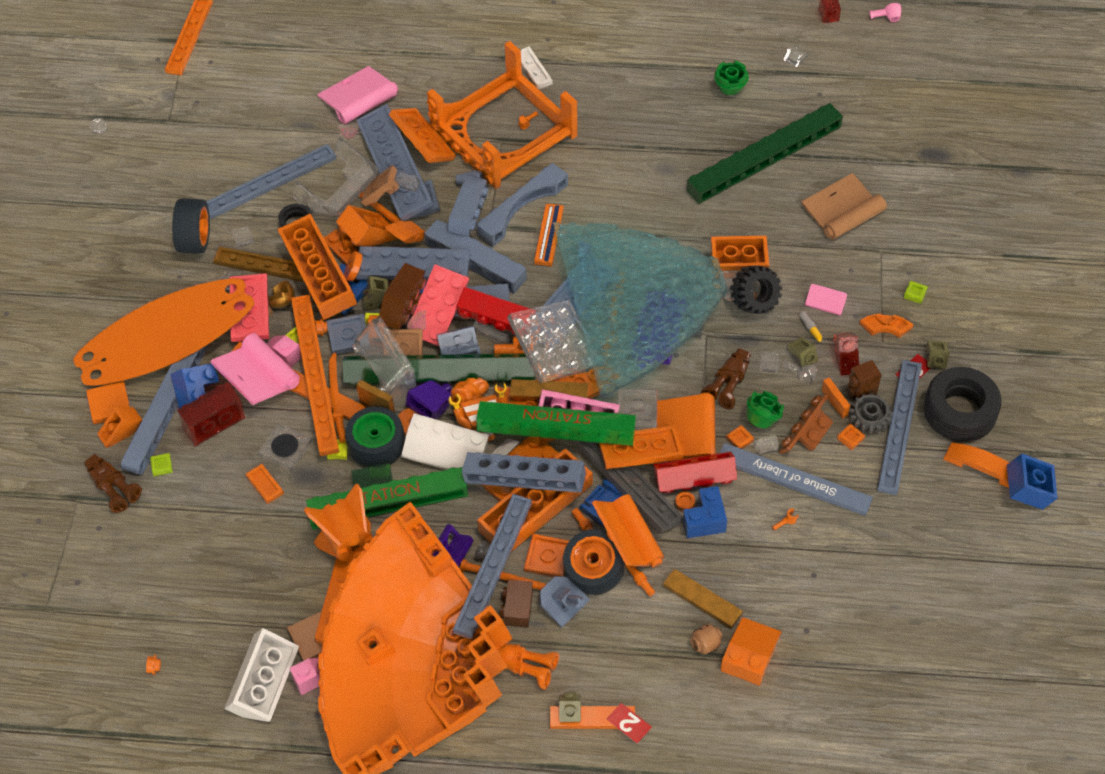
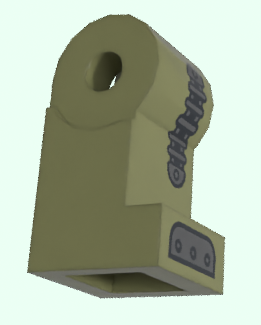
[362,276,388,310]

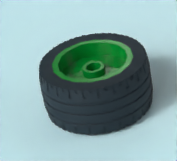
[345,406,405,469]

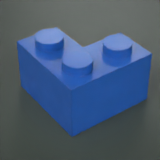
[170,364,219,411]
[683,486,727,538]

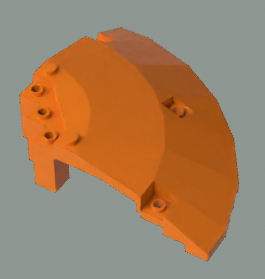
[318,502,512,774]

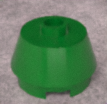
[714,60,749,95]
[746,391,784,428]

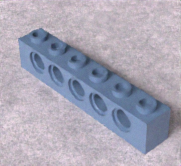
[462,452,586,493]

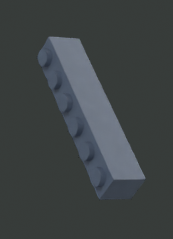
[424,219,527,294]

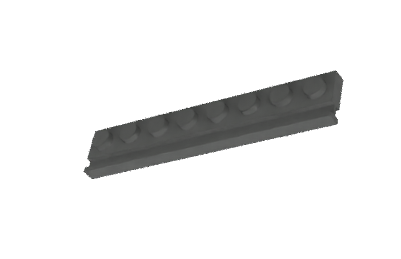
[571,440,683,534]

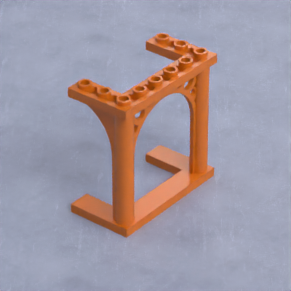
[427,41,577,189]

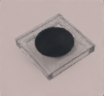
[258,423,312,471]

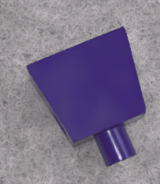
[405,380,452,420]

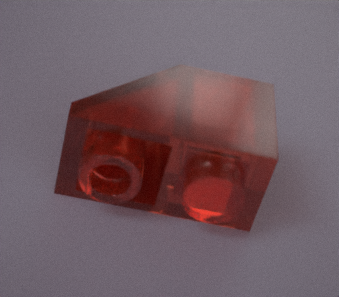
[834,332,859,375]

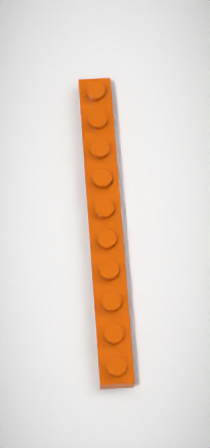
[291,295,339,456]

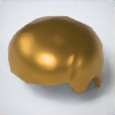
[268,281,295,308]

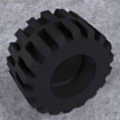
[730,266,782,314]

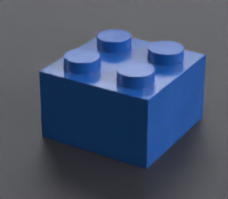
[1007,453,1058,510]

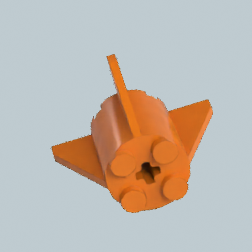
[304,484,374,562]

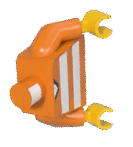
[448,383,507,442]

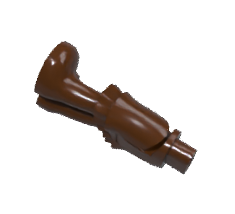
[701,348,751,410]
[84,454,142,513]

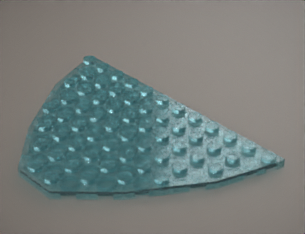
[553,222,727,398]

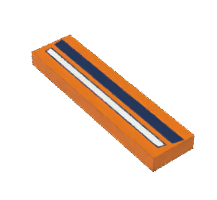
[534,204,564,267]

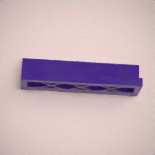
[433,524,474,567]

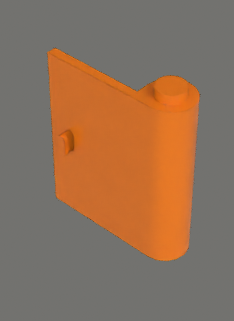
[656,392,716,458]
[592,494,664,568]

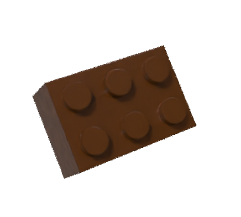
[378,263,426,330]

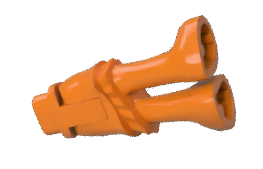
[498,643,559,690]

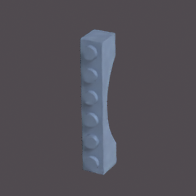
[476,163,568,247]

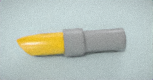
[799,311,822,342]

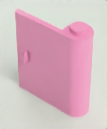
[317,66,398,125]
[210,333,300,405]

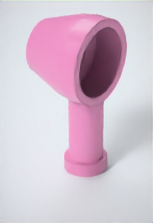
[869,3,901,22]

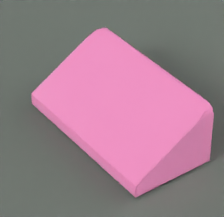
[805,284,847,316]

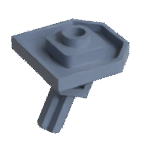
[539,576,590,628]

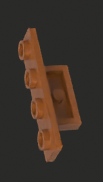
[778,393,833,454]

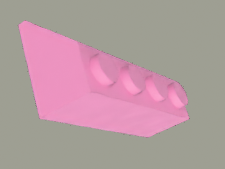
[538,389,620,413]

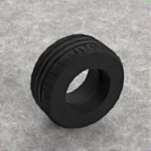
[924,367,1002,442]

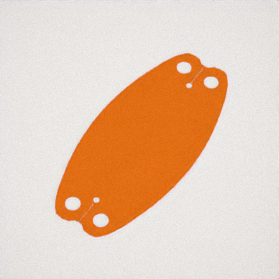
[73,278,255,386]

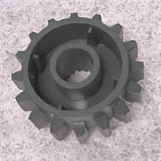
[849,394,893,435]

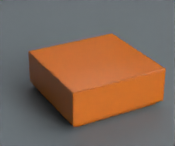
[837,424,865,450]
[726,425,754,449]

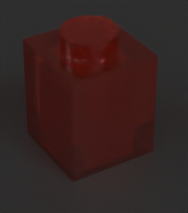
[819,0,841,23]

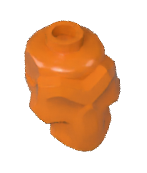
[450,378,489,406]

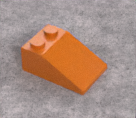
[336,205,398,247]
[721,617,782,686]

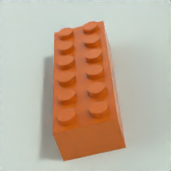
[277,214,357,320]
[477,448,593,552]

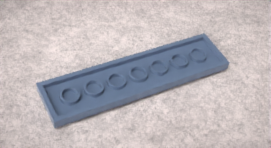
[356,104,434,221]

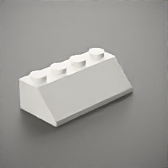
[401,413,489,470]
[224,628,299,722]

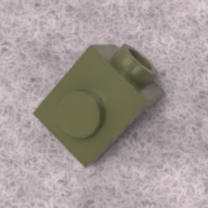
[559,691,581,722]

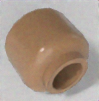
[690,624,722,654]

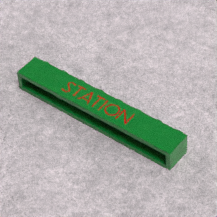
[476,401,636,446]
[306,467,468,530]

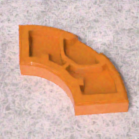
[859,313,913,338]

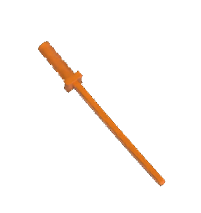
[329,352,346,443]

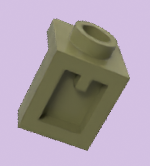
[787,337,818,368]
[926,340,950,369]

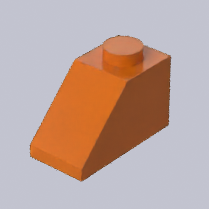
[97,406,142,448]

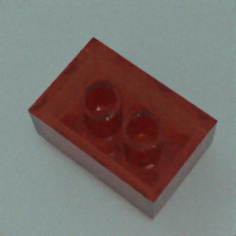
[177,382,245,447]

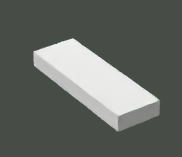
[521,46,553,89]

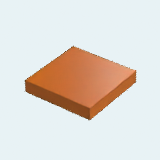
[86,381,130,425]
[524,534,569,577]

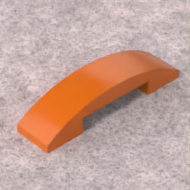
[943,443,1009,488]

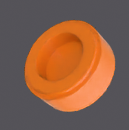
[675,492,695,512]

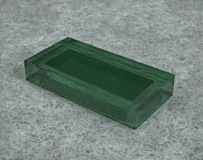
[351,463,393,488]

